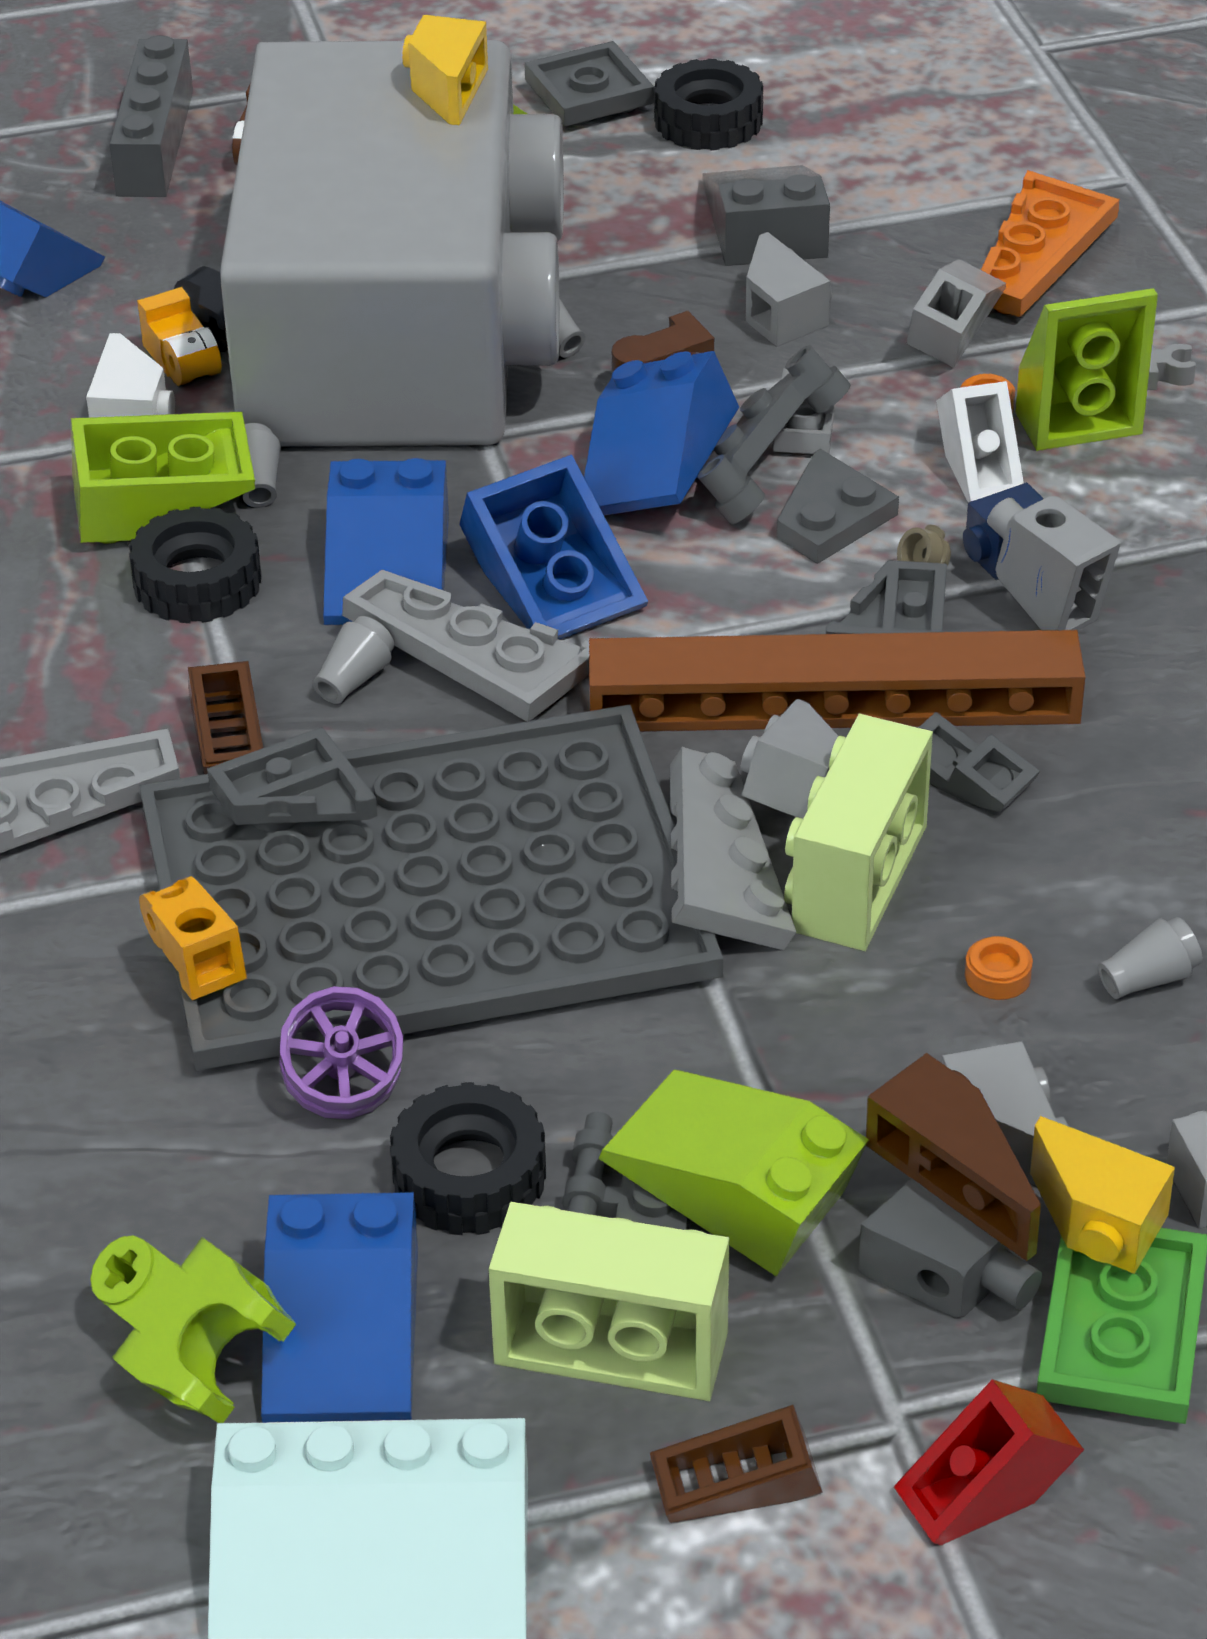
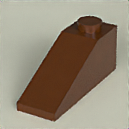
[866,1053,1041,1261]

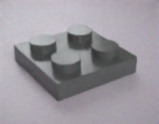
[524,41,654,126]

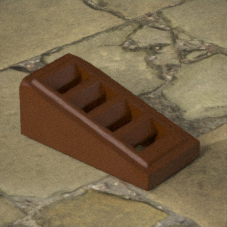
[188,661,263,774]
[650,1405,823,1523]

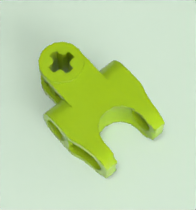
[90,1235,296,1423]

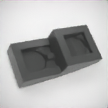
[918,712,1040,812]

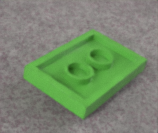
[1036,1228,1207,1424]

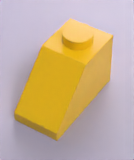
[402,15,488,125]
[1030,1116,1175,1274]

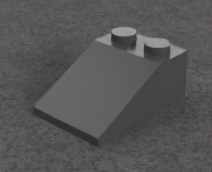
[702,165,830,266]

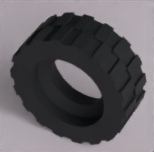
[654,59,764,150]
[129,507,262,623]
[390,1082,546,1235]

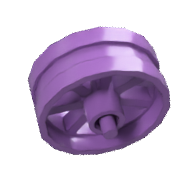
[280,986,403,1119]

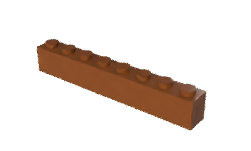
[589,630,1086,732]

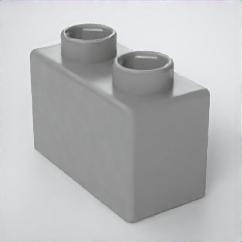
[220,40,564,447]

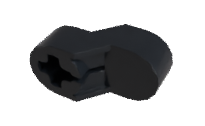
[174,266,228,352]

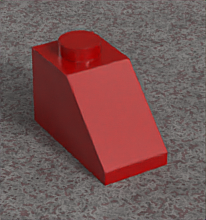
[894,1379,1084,1545]

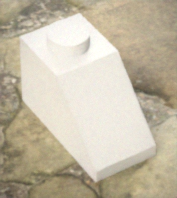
[86,333,175,417]
[936,381,1024,503]

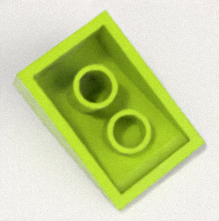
[1015,288,1158,451]
[71,412,255,543]
[599,1069,869,1277]

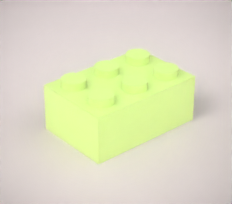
[784,713,933,952]
[489,1202,729,1401]

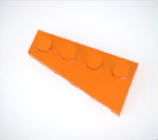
[981,170,1120,317]

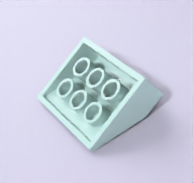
[208,1418,528,1639]

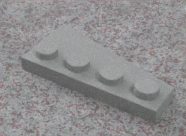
[342,570,589,721]
[0,729,180,853]
[670,747,796,950]

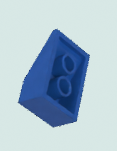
[584,351,739,515]
[459,454,648,640]
[323,458,449,625]
[261,1192,418,1423]

